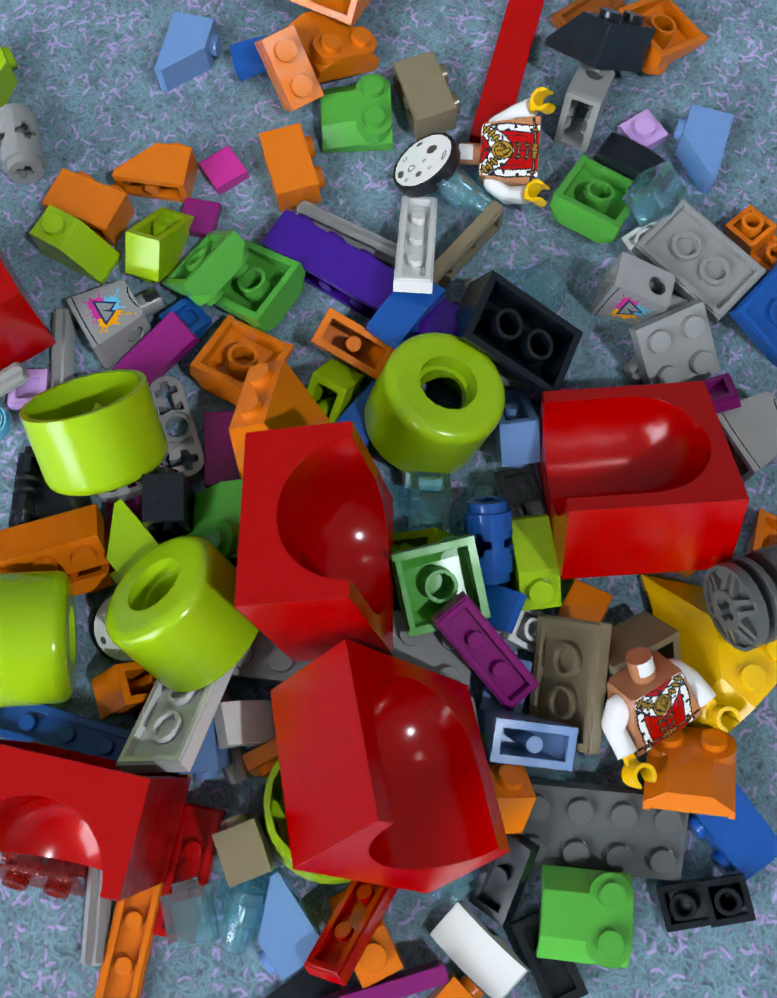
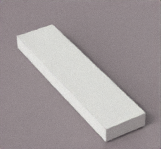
[393,196,438,294]

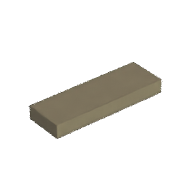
[433,200,504,288]

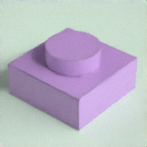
[617,109,669,150]
[7,369,50,411]

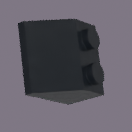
[545,7,656,72]

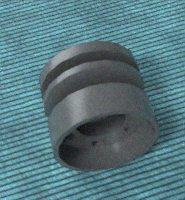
[703,543,777,652]

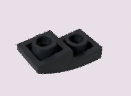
[593,132,676,199]
[656,873,756,933]

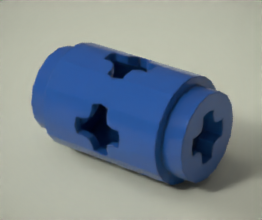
[463,496,514,585]

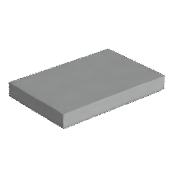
[631,198,767,325]

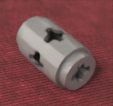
[0,103,46,184]

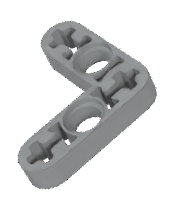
[97,376,205,504]

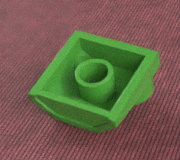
[321,74,393,153]
[550,154,647,244]
[161,230,250,306]
[214,240,306,332]
[188,479,243,566]
[390,533,491,637]
[536,864,634,968]

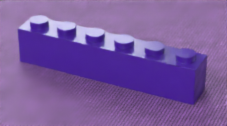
[261,209,460,337]

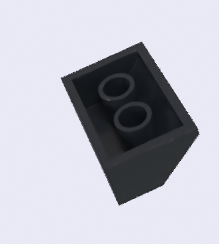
[455,270,583,392]

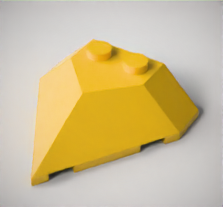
[640,574,777,733]

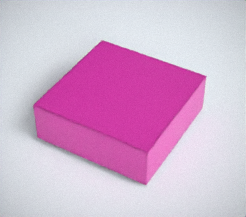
[199,145,249,195]

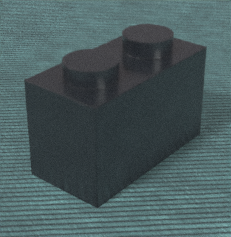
[142,468,196,541]

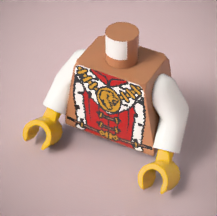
[459,87,555,208]
[601,647,741,789]

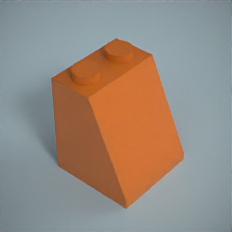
[229,359,330,479]

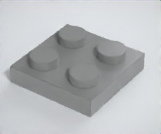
[628,299,720,385]

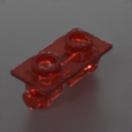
[0,852,89,899]

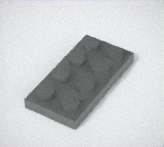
[522,778,689,881]

